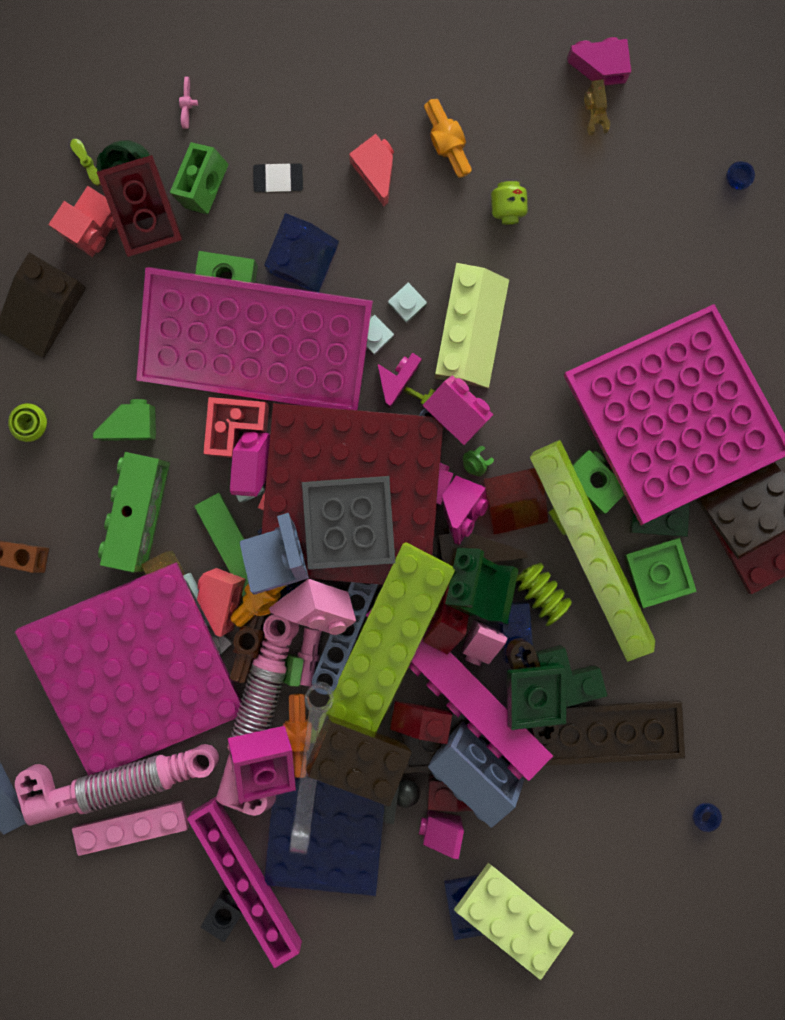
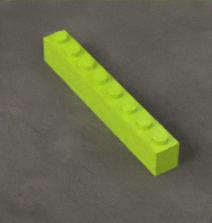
[530,440,655,662]

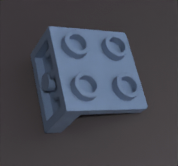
[240,513,309,595]

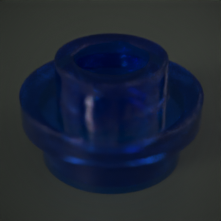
[693,803,722,832]

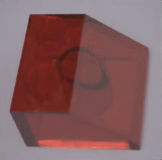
[481,468,548,535]

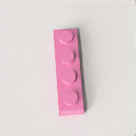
[72,800,189,856]

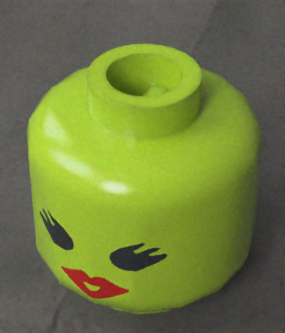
[491,181,528,225]

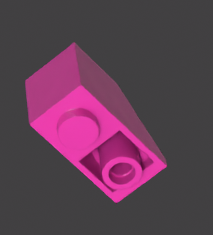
[567,37,631,86]
[442,476,489,545]

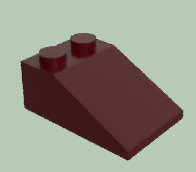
[96,155,183,257]

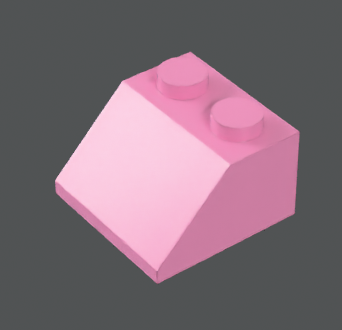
[269,579,356,635]

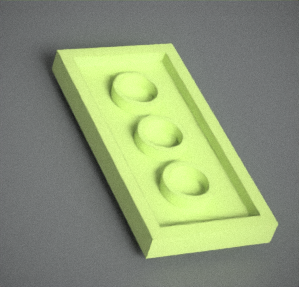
[454,863,574,980]

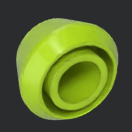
[8,403,47,442]

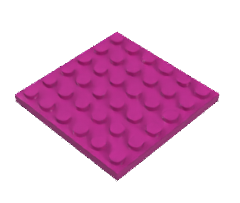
[564,304,785,525]
[15,562,243,779]

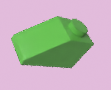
[93,399,156,441]

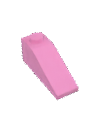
[461,620,507,666]

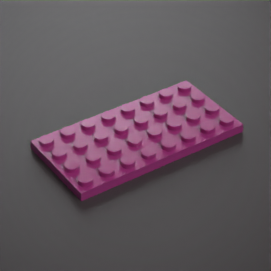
[136,267,373,410]

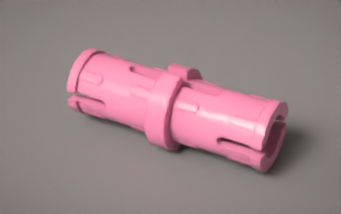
[298,627,322,686]

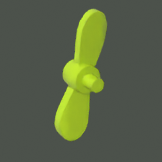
[70,139,101,186]
[403,386,435,404]

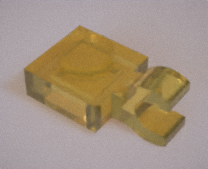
[584,79,610,136]

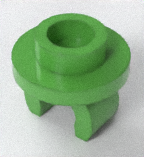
[463,446,494,477]

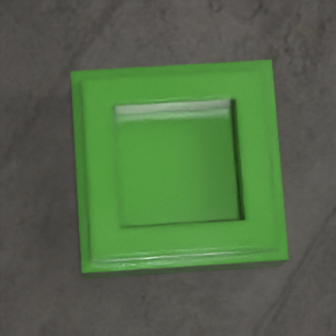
[284,653,304,687]

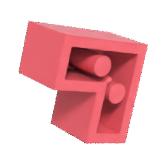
[48,186,116,258]
[203,397,269,458]

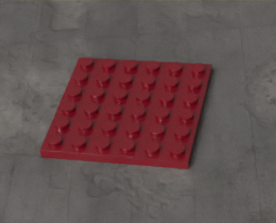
[262,403,443,585]

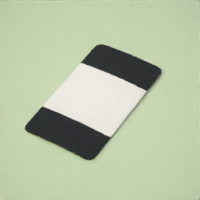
[253,163,303,192]

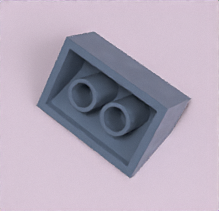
[428,721,525,828]

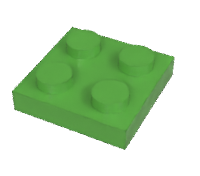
[624,538,697,608]

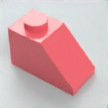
[349,134,394,206]
[197,568,245,637]

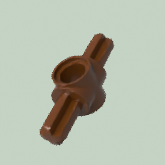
[230,615,266,683]

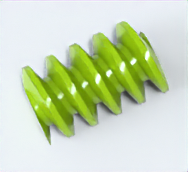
[516,563,572,626]

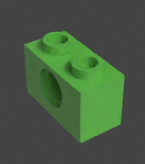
[170,142,229,214]
[195,251,258,283]
[572,450,625,514]

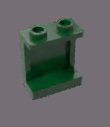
[445,548,519,625]

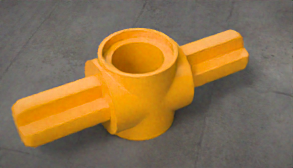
[424,99,472,178]
[230,584,287,627]

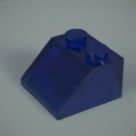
[264,213,339,293]

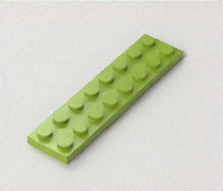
[311,542,455,743]

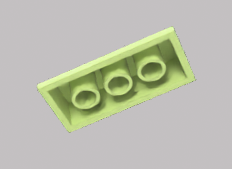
[434,263,509,389]

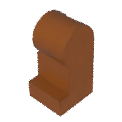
[0,541,49,573]

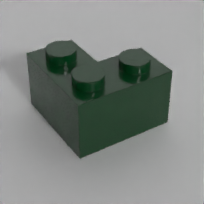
[535,645,608,707]

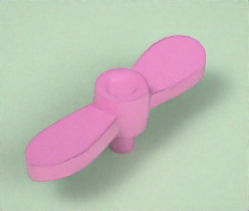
[179,77,198,129]

